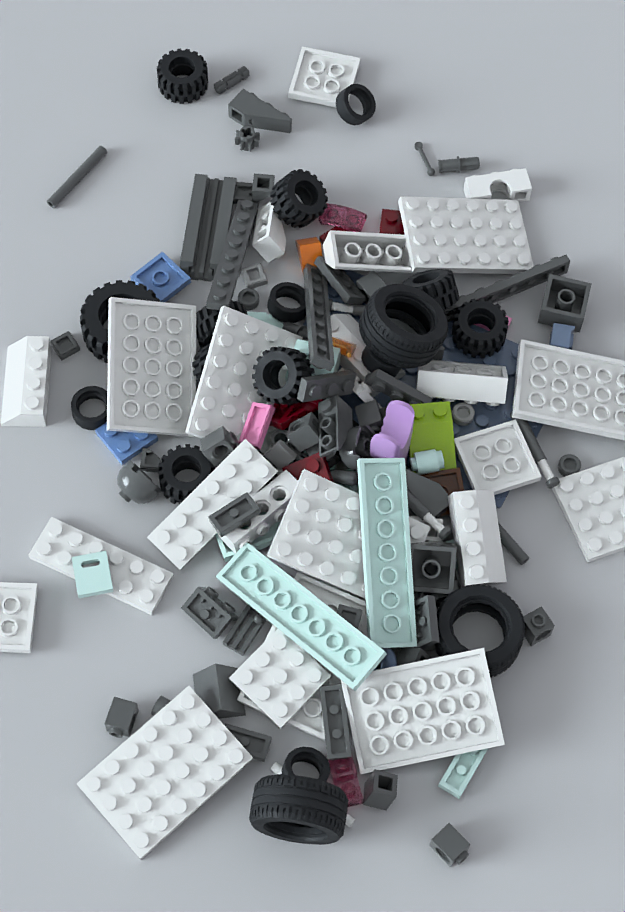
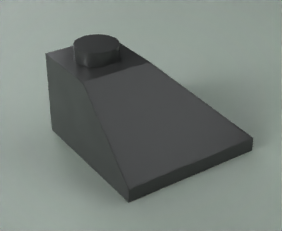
[411,541,457,594]

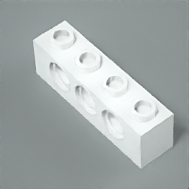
[217,470,298,554]

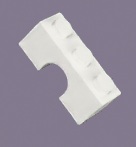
[463,168,532,202]

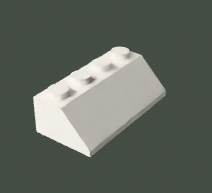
[323,230,416,273]
[330,314,406,398]
[1,336,52,427]
[416,360,508,406]
[448,490,507,587]

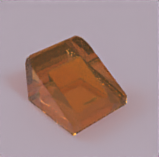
[332,337,356,358]

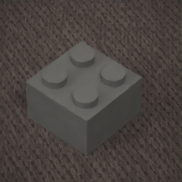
[538,274,592,333]

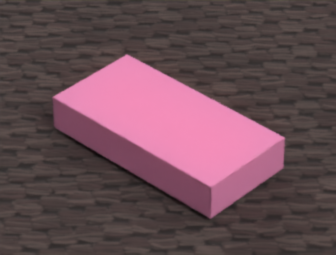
[238,402,275,450]

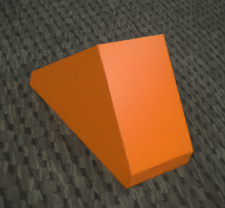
[295,237,323,277]

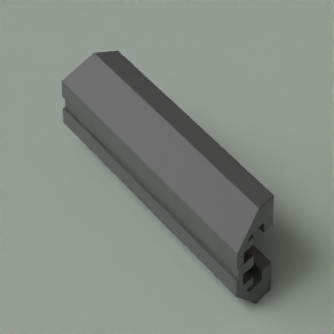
[180,174,237,282]

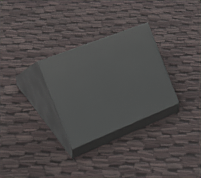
[193,664,246,719]

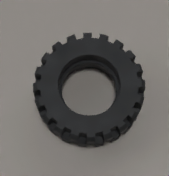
[80,280,160,364]

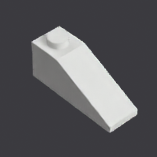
[252,202,286,262]

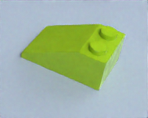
[408,401,457,474]

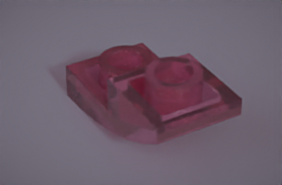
[318,203,367,232]
[328,753,363,807]

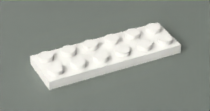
[147,439,278,570]
[29,517,174,615]

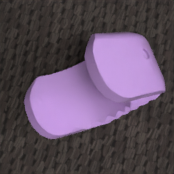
[370,400,415,465]

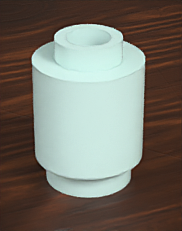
[410,449,444,475]

